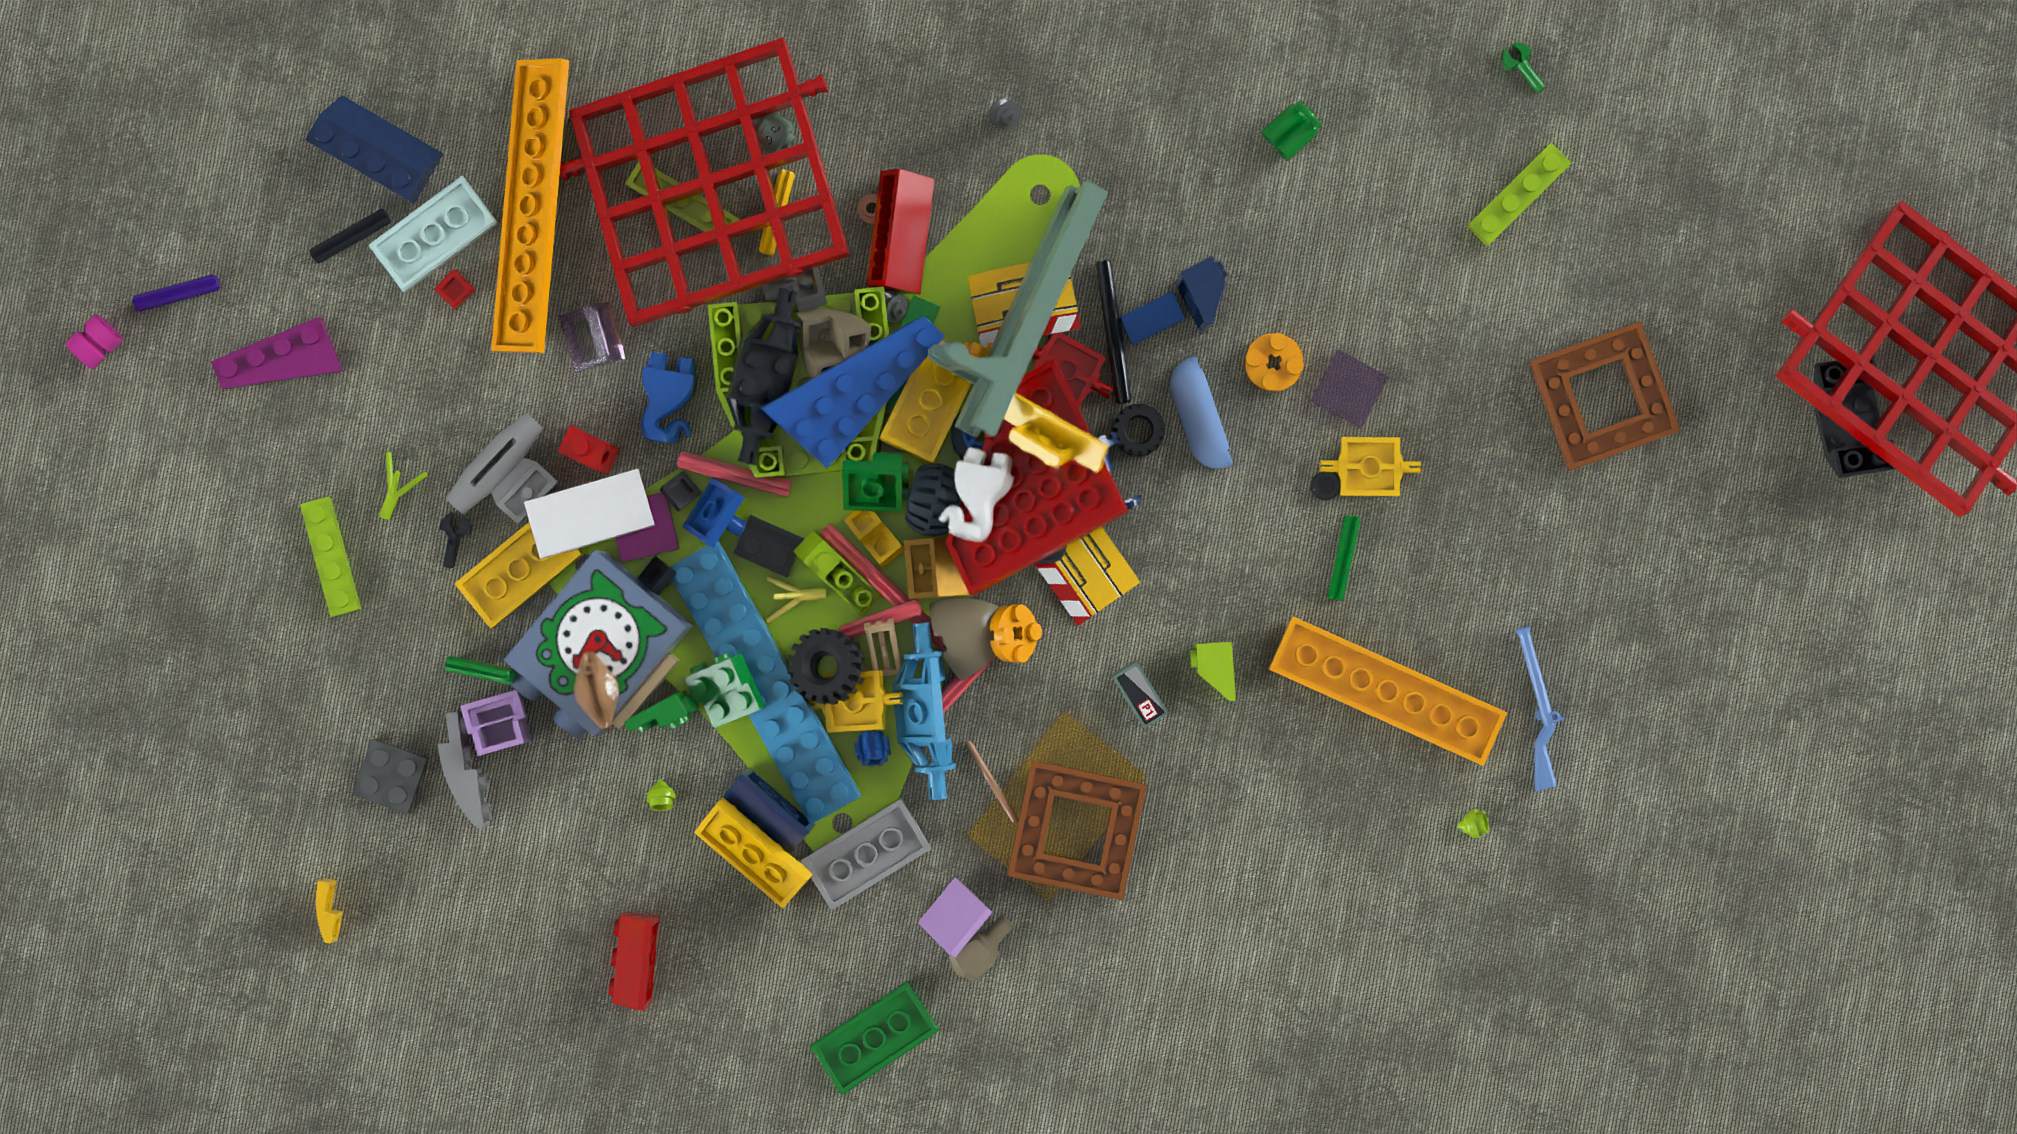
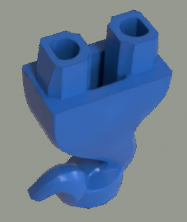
[640,352,698,445]

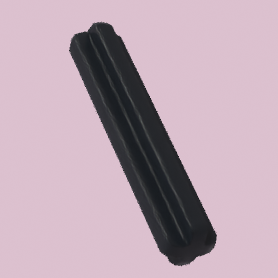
[309,209,391,263]

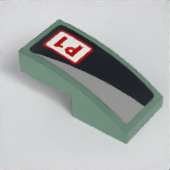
[1111,660,1169,729]

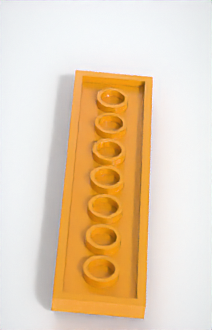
[1268,616,1508,766]

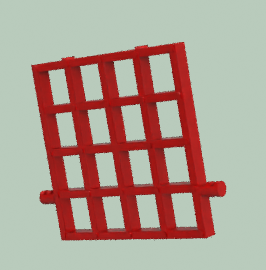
[560,37,850,328]
[1775,200,2017,517]

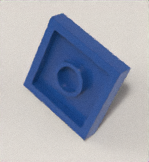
[682,477,746,548]

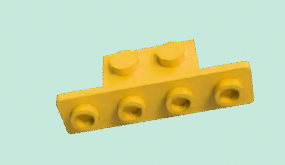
[1003,393,1108,472]

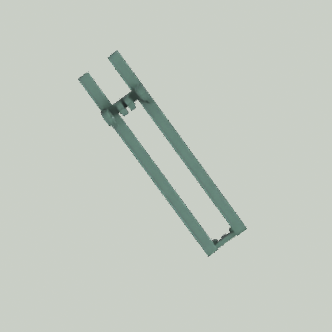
[928,181,1108,437]

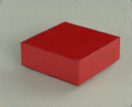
[434,269,476,310]

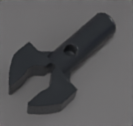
[439,512,472,569]

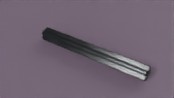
[1096,260,1132,404]

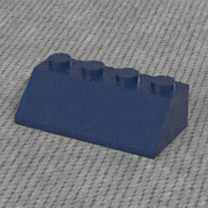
[305,95,443,204]

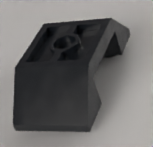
[1813,355,1896,478]

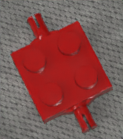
[1032,332,1113,408]

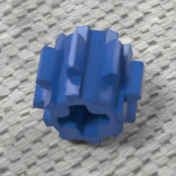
[854,730,891,767]

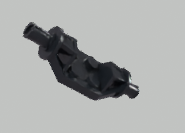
[726,288,802,466]

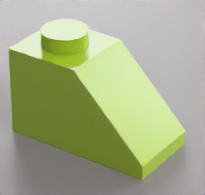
[1190,642,1236,701]

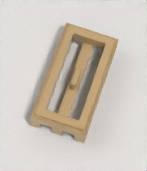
[864,619,902,677]

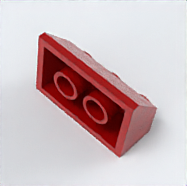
[609,912,659,1011]

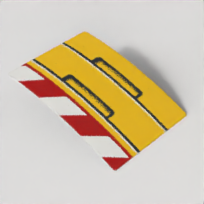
[968,262,1081,348]
[1034,527,1140,625]

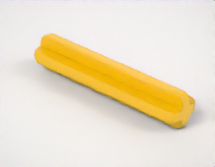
[759,169,795,255]

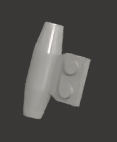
[445,413,558,525]

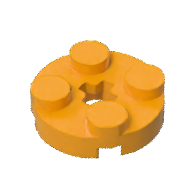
[1244,333,1304,392]
[990,604,1042,663]

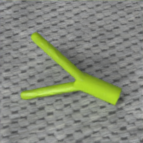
[379,451,428,520]

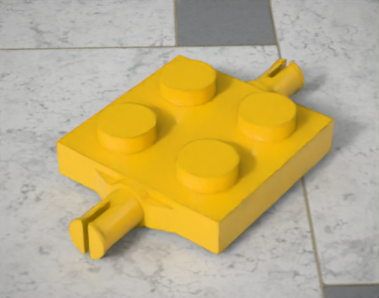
[1320,437,1421,497]
[808,670,904,733]

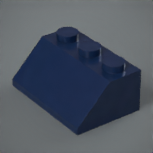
[1175,256,1227,335]
[723,767,816,854]

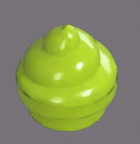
[646,779,676,811]
[1457,809,1489,839]

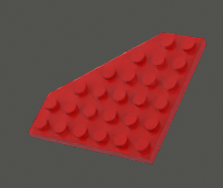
[946,359,1129,597]

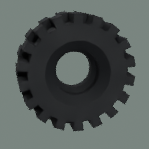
[787,628,866,705]

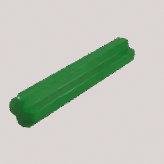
[1327,515,1361,601]
[444,656,517,685]

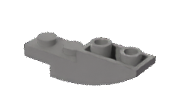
[437,711,492,829]

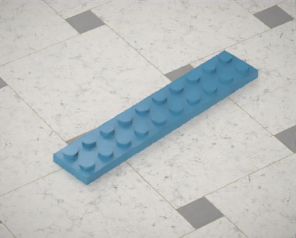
[671,541,862,824]

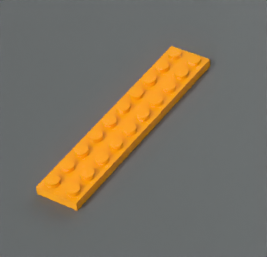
[491,58,569,353]

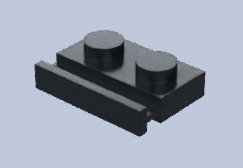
[733,515,804,577]

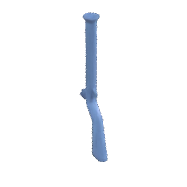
[1514,626,1565,792]

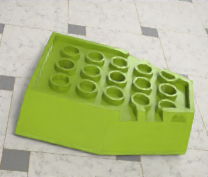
[708,287,889,478]

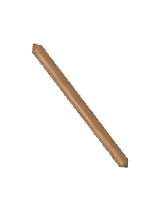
[965,740,1018,824]

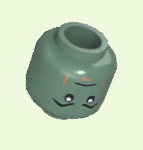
[754,112,796,154]

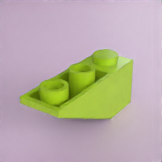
[793,531,881,616]

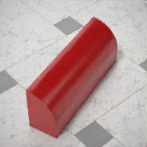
[866,169,935,294]

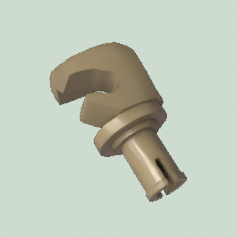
[947,914,1016,982]

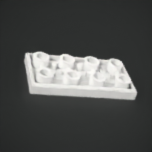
[524,469,655,559]

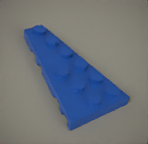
[761,316,945,468]

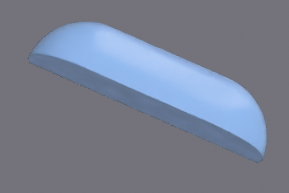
[1170,355,1233,469]

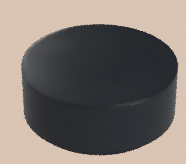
[1310,472,1340,501]

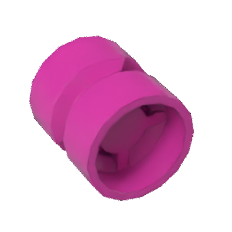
[65,314,123,370]

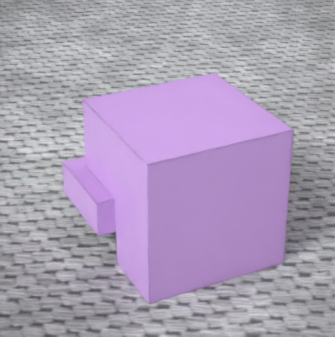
[460,690,532,756]

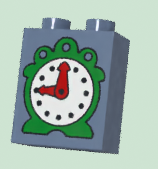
[504,550,694,740]

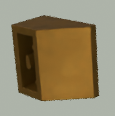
[904,537,968,600]

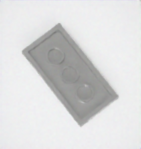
[800,798,932,911]

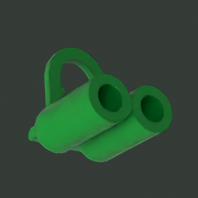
[1261,100,1323,161]

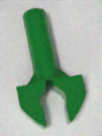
[1502,42,1545,93]

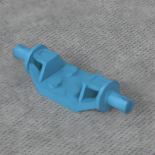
[892,622,956,800]

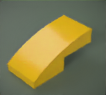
[843,511,905,568]
[316,878,343,943]

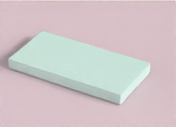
[368,176,499,293]

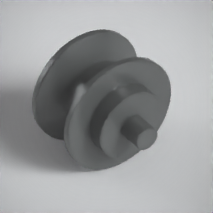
[989,98,1021,131]
[885,290,908,323]

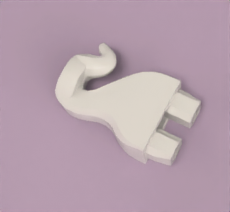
[939,448,1014,542]

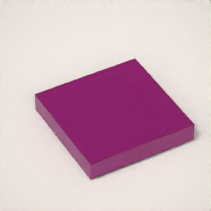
[616,493,680,563]

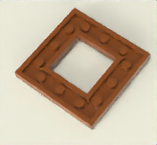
[1529,321,1681,471]
[1007,760,1147,901]

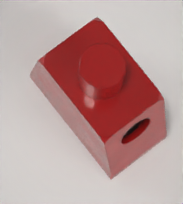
[557,425,621,475]

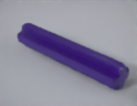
[132,275,220,312]

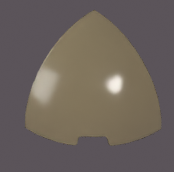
[795,308,871,378]
[930,598,1000,681]

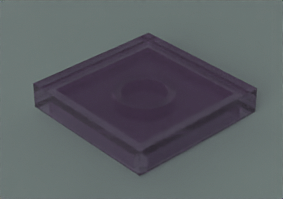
[1309,349,1389,429]

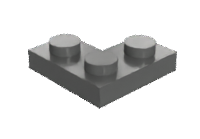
[762,267,827,312]

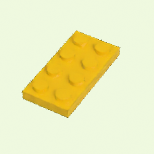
[879,341,972,464]
[454,522,584,629]
[694,797,813,909]

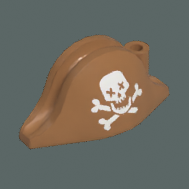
[574,651,619,729]

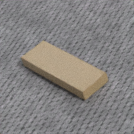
[612,654,680,730]

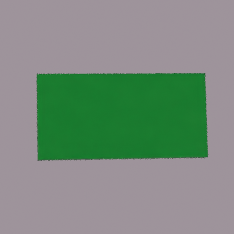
[809,980,940,1096]

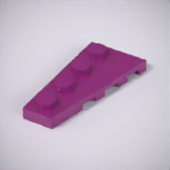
[210,317,344,389]

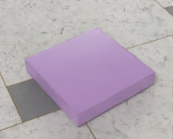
[918,878,992,958]

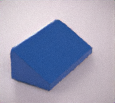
[1120,291,1185,345]

